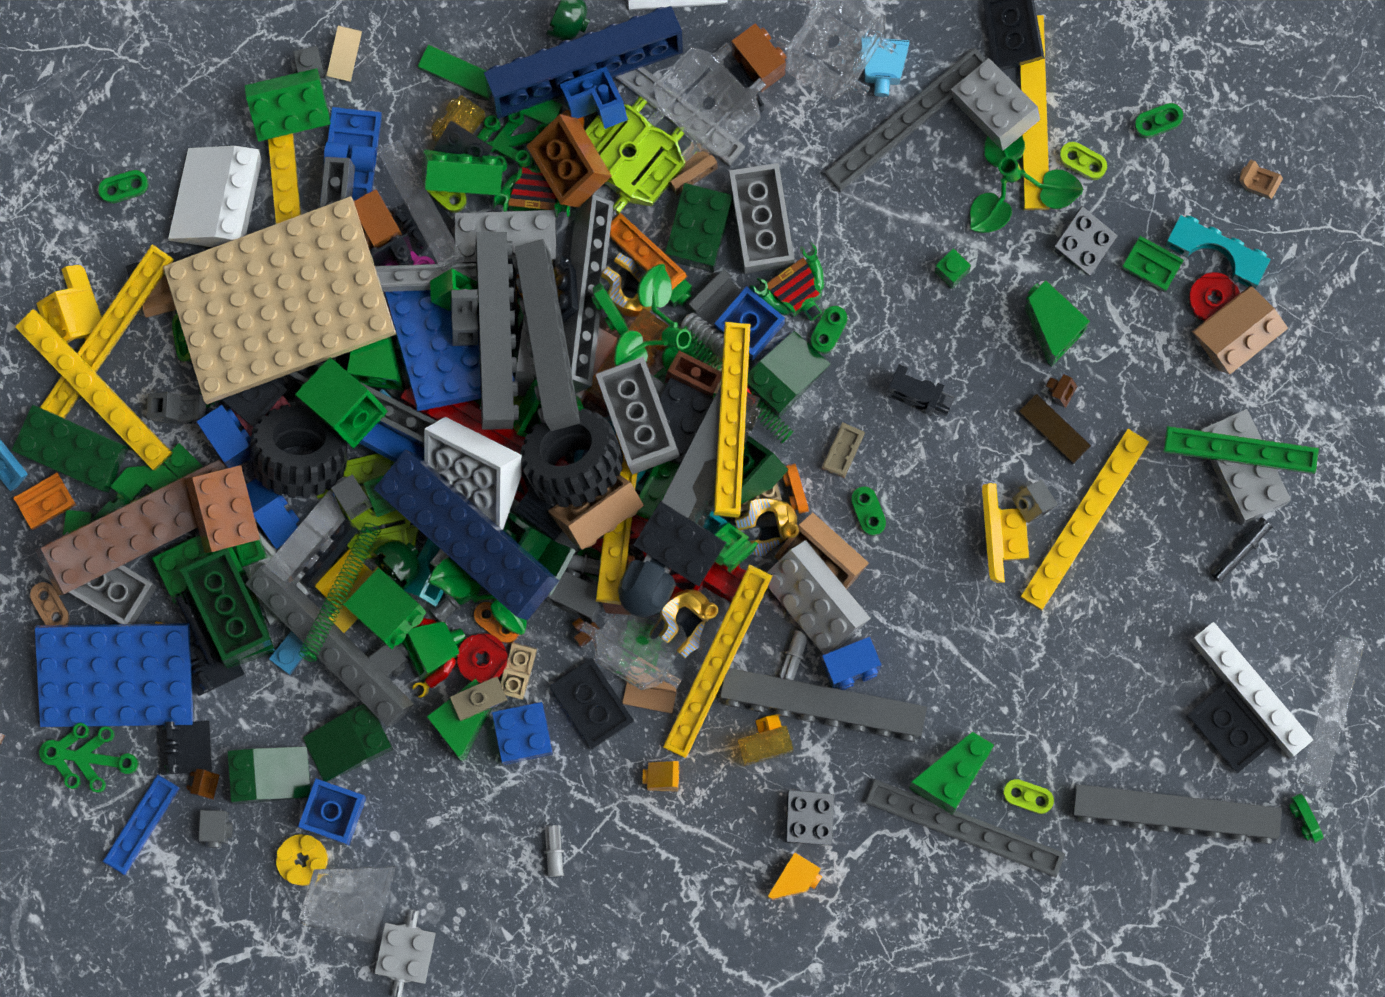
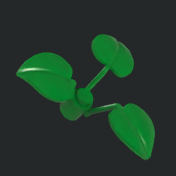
[970,136,1084,233]
[614,264,698,372]
[428,557,527,635]

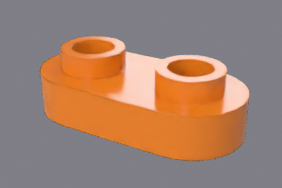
[783,463,809,514]
[474,602,519,644]

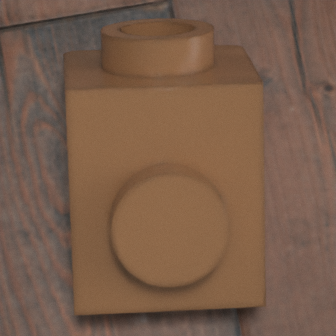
[1239,160,1283,200]

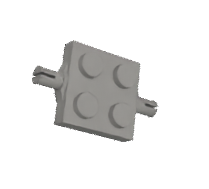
[375,909,436,997]

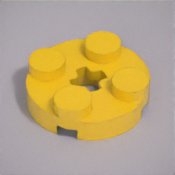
[276,834,328,886]

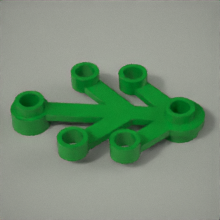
[477,111,548,172]
[39,723,139,793]

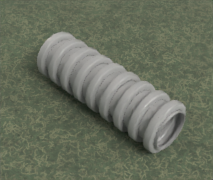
[681,313,724,359]

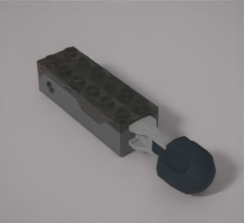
[618,386,761,618]

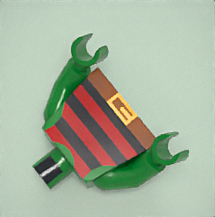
[493,156,570,217]
[749,242,824,321]

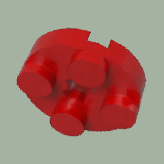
[1189,272,1240,321]
[457,633,508,684]

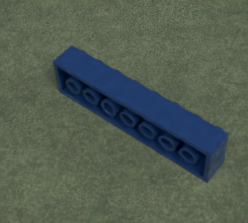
[484,6,683,119]
[374,449,560,620]

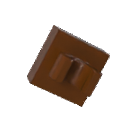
[1046,374,1078,408]
[572,617,601,648]
[187,769,220,800]

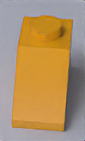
[643,761,679,792]
[768,853,822,900]

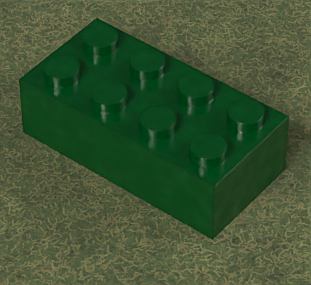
[12,404,129,493]
[180,548,272,666]

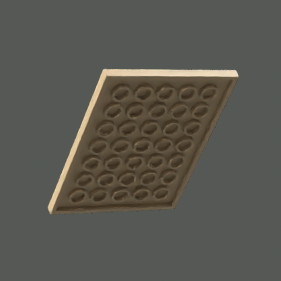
[163,196,396,404]

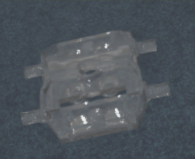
[776,0,896,101]
[648,42,766,162]
[580,597,707,690]

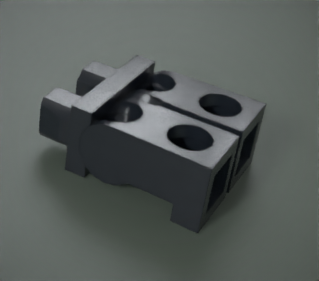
[886,364,955,416]

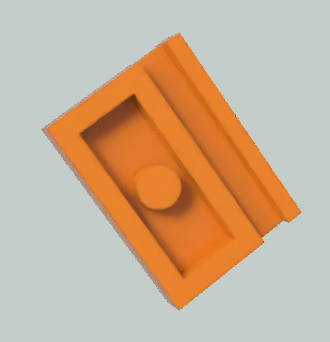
[14,473,76,530]

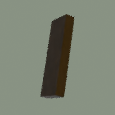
[1019,394,1091,464]

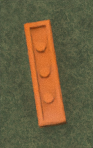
[610,213,687,290]

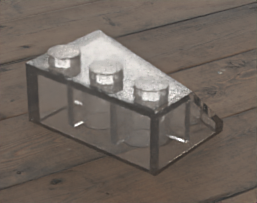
[262,490,345,590]
[299,866,396,945]

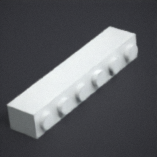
[1191,622,1313,759]

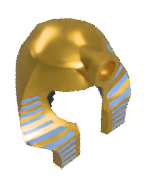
[601,253,651,317]
[730,498,799,556]
[649,589,718,658]

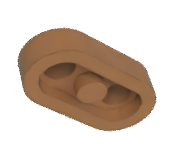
[30,582,70,625]

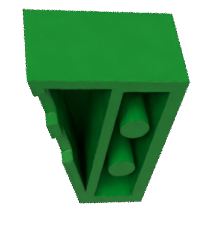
[421,149,503,195]
[909,732,994,815]

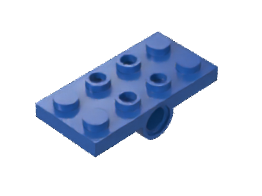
[320,107,382,202]

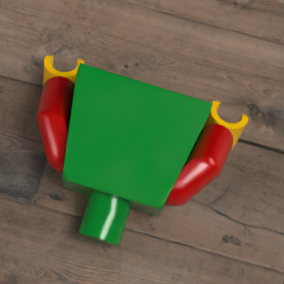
[403,618,466,698]

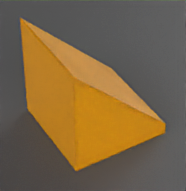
[756,715,783,736]

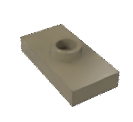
[822,422,865,479]
[450,677,508,721]

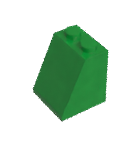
[1025,280,1090,367]
[347,336,406,391]
[295,357,388,449]
[344,567,427,650]
[427,679,493,762]

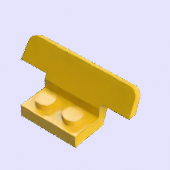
[36,265,102,343]
[982,483,1029,583]
[315,549,378,633]

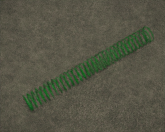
[683,326,794,444]
[298,523,381,662]

